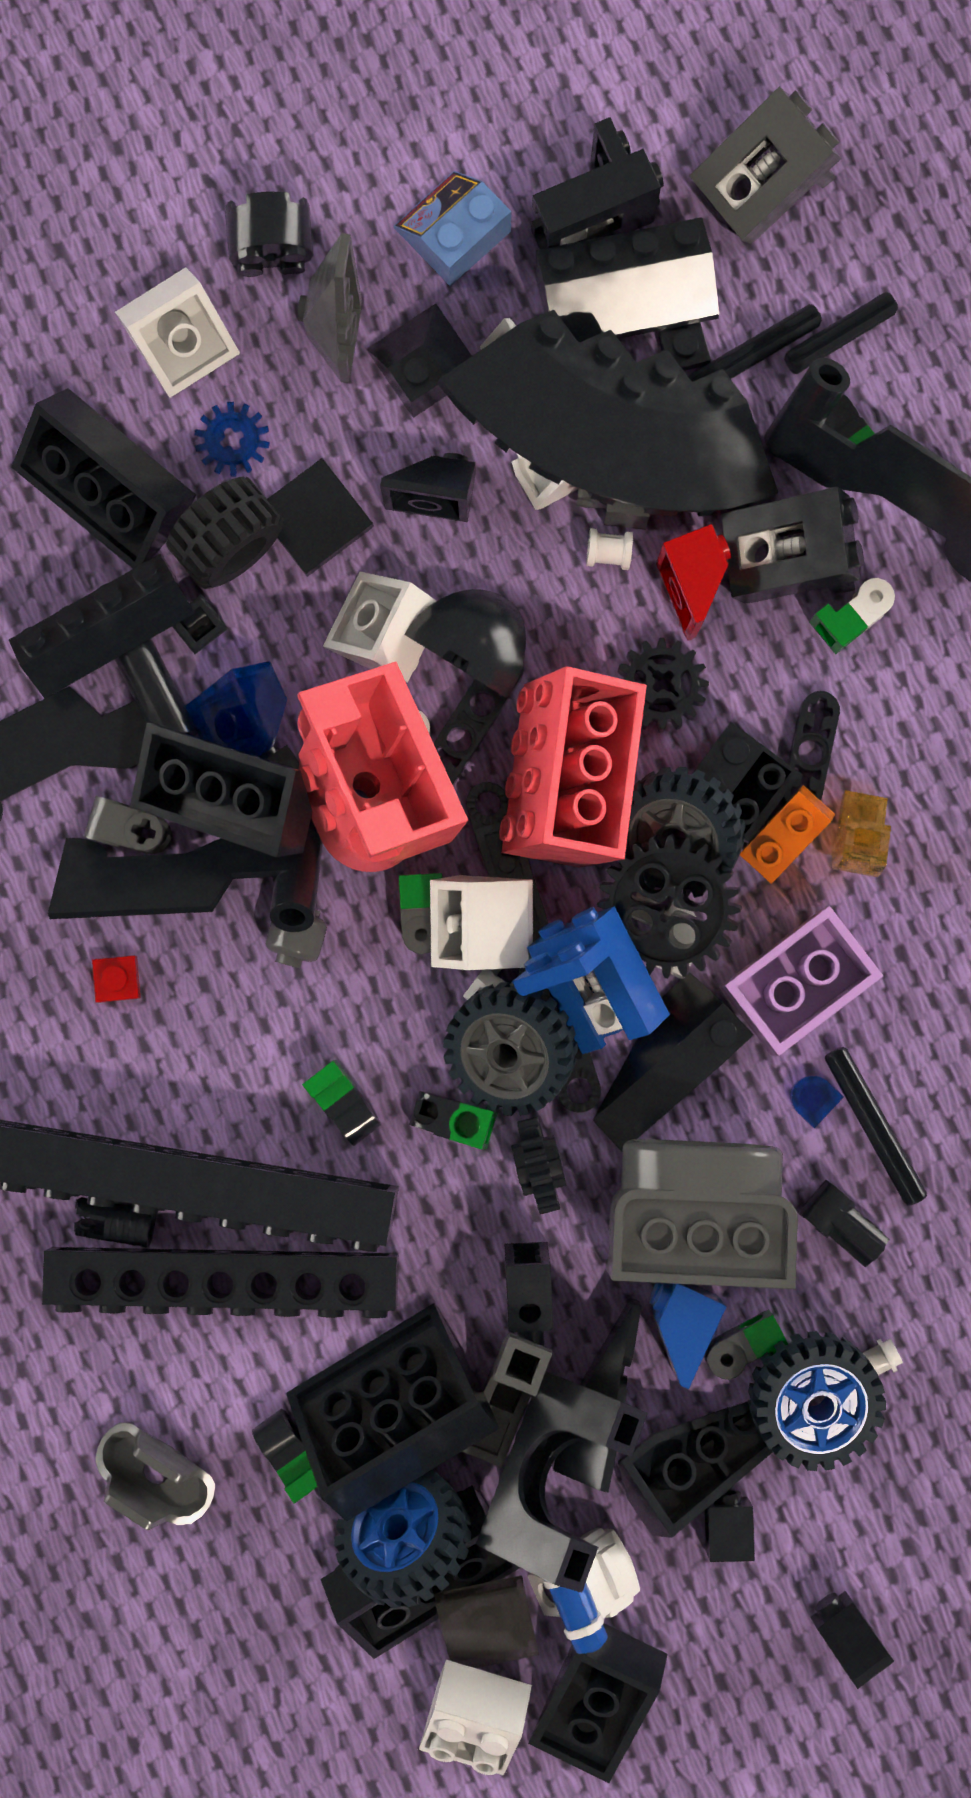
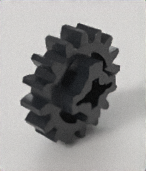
[617,638,709,733]
[511,1116,567,1215]

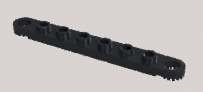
[466,782,601,1113]

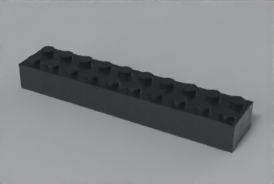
[0,1119,399,1252]

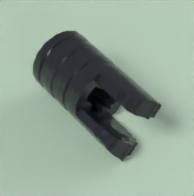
[74,1197,157,1248]

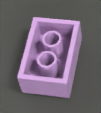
[719,906,883,1056]

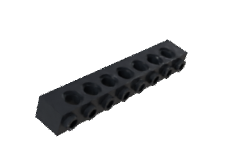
[42,1247,399,1318]

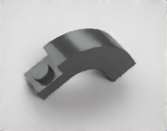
[462,1333,552,1467]

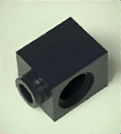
[704,1490,755,1562]

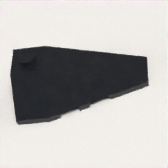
[593,972,753,1152]
[552,1298,642,1492]
[618,1399,773,1538]

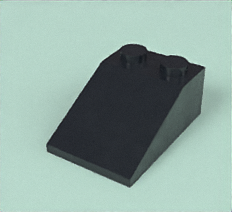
[528,1623,668,1783]

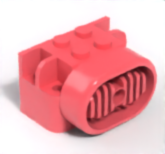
[297,661,469,872]

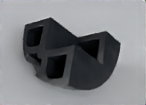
[404,589,526,699]

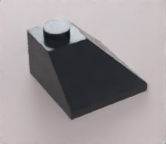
[367,304,472,418]
[380,453,476,522]

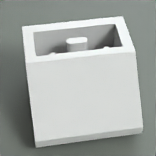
[430,875,533,970]
[419,1659,532,1775]

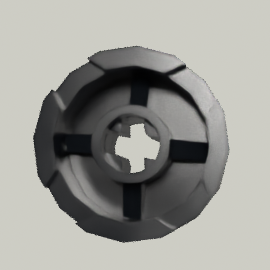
[225,191,314,277]

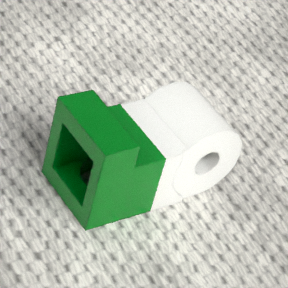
[809,578,895,655]

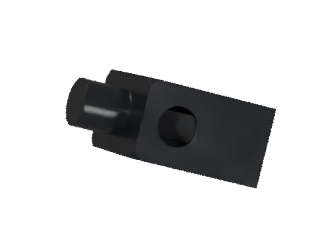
[504,1242,553,1346]

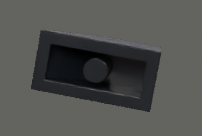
[811,1591,894,1689]

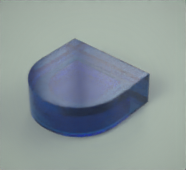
[790,1076,844,1128]

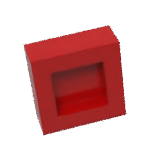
[92,955,141,1003]

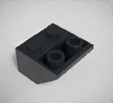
[691,722,801,844]

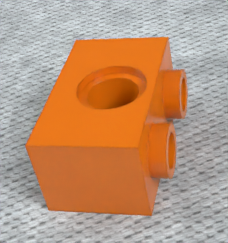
[740,785,835,884]

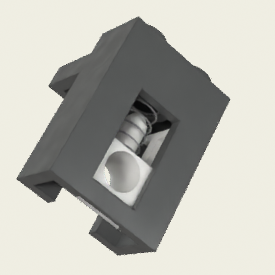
[689,86,842,244]

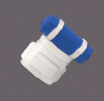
[527,1528,640,1654]

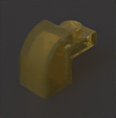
[831,790,891,877]

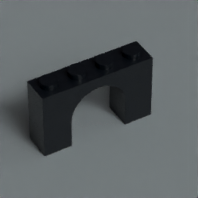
[476,1371,648,1593]

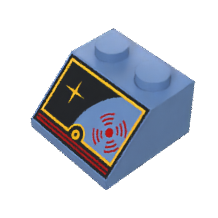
[394,171,511,287]

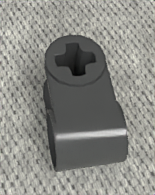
[83,796,172,854]

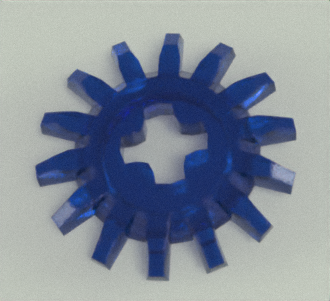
[194,401,270,477]

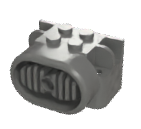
[605,1139,798,1289]

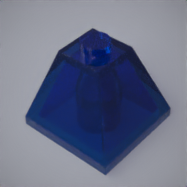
[186,661,288,757]

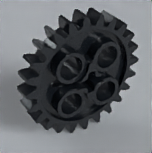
[597,834,742,979]

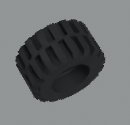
[166,476,284,589]

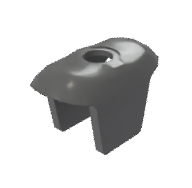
[95,1423,215,1530]

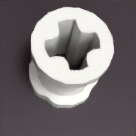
[586,528,633,570]

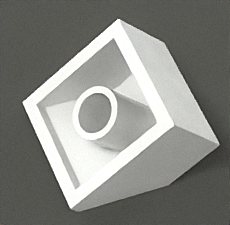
[115,267,240,398]
[323,572,436,683]

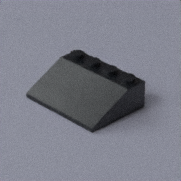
[286,1303,499,1521]

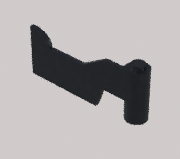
[764,358,971,582]
[0,640,198,821]
[48,828,323,932]

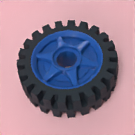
[748,1331,886,1471]
[334,1470,471,1608]

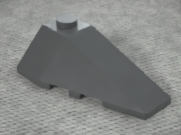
[298,233,363,383]

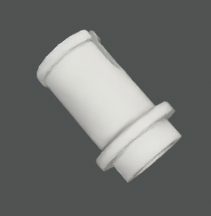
[863,1339,903,1375]

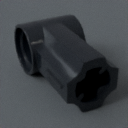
[797,1180,890,1268]

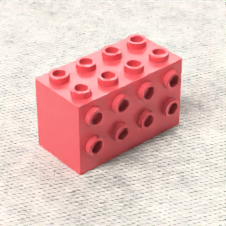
[499,666,647,868]

